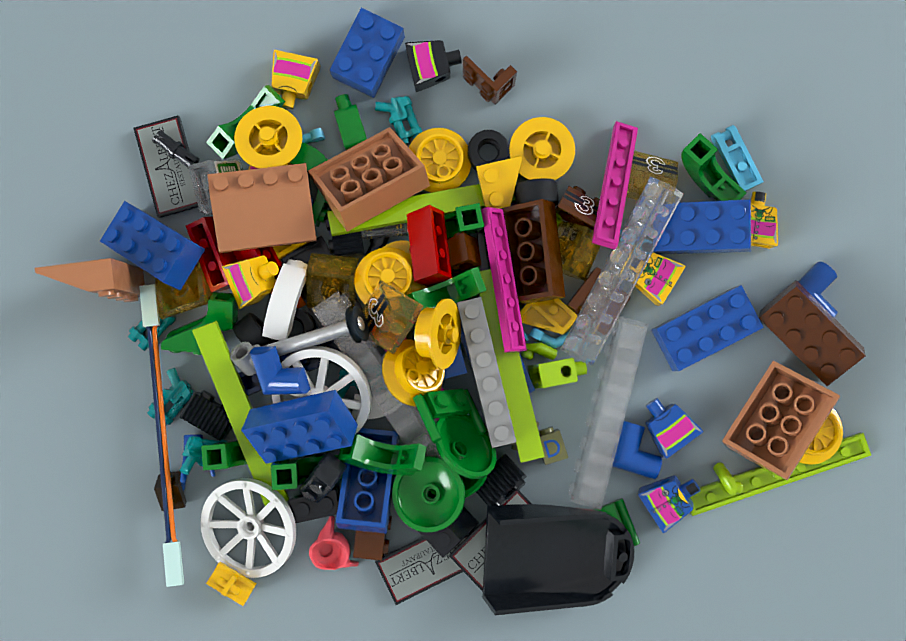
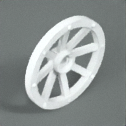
[272,346,372,434]
[201,478,296,578]

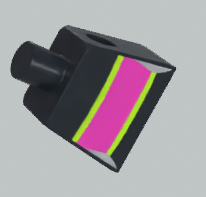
[405,40,462,92]

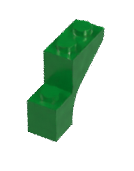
[161,292,238,355]

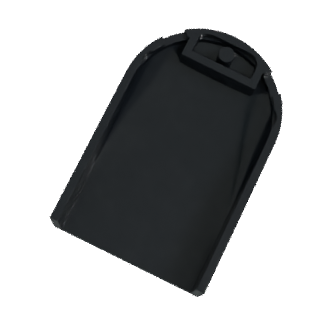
[482,504,634,615]

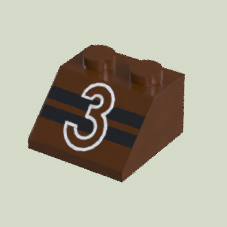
[556,186,600,236]

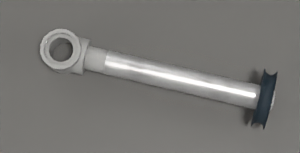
[230,305,369,376]

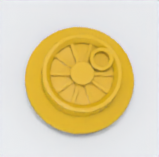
[234,106,302,168]
[509,117,575,180]
[409,128,471,193]
[354,247,422,314]
[414,298,461,369]
[382,339,445,407]
[799,409,843,464]

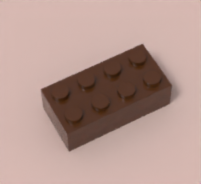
[500,199,566,305]
[759,280,866,386]

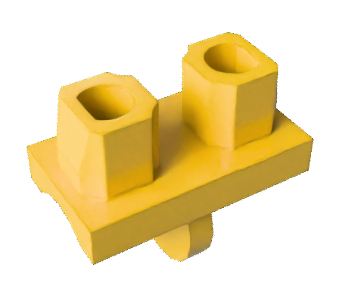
[206,562,257,606]

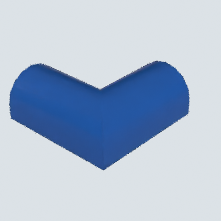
[798,262,838,317]
[250,346,310,395]
[609,420,662,479]

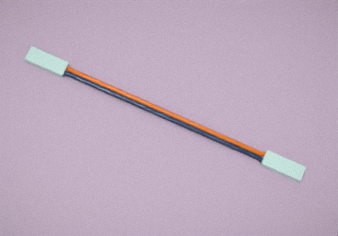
[139,284,184,587]

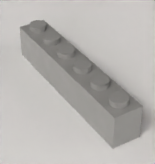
[457,297,516,448]

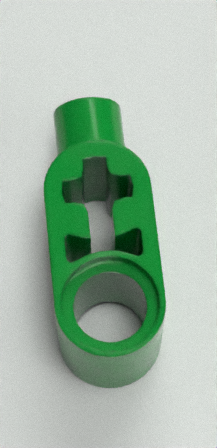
[334,94,367,150]

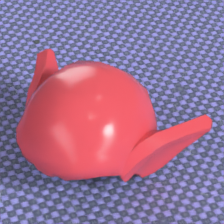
[309,516,359,570]

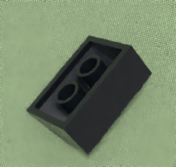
[393,493,479,558]

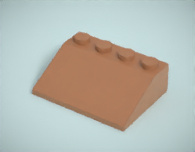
[308,127,430,232]
[207,163,317,253]
[35,258,145,302]
[722,360,840,480]

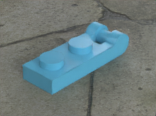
[711,125,764,191]

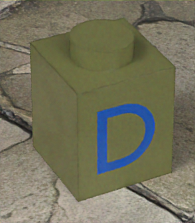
[539,426,568,465]

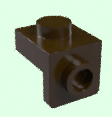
[154,471,187,511]

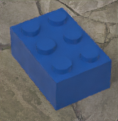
[330,7,405,98]

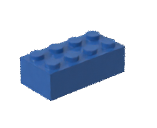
[651,200,751,254]
[100,201,205,290]
[651,285,764,371]
[241,390,358,464]
[336,428,400,534]

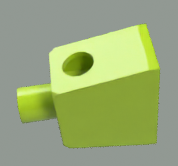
[527,358,587,389]

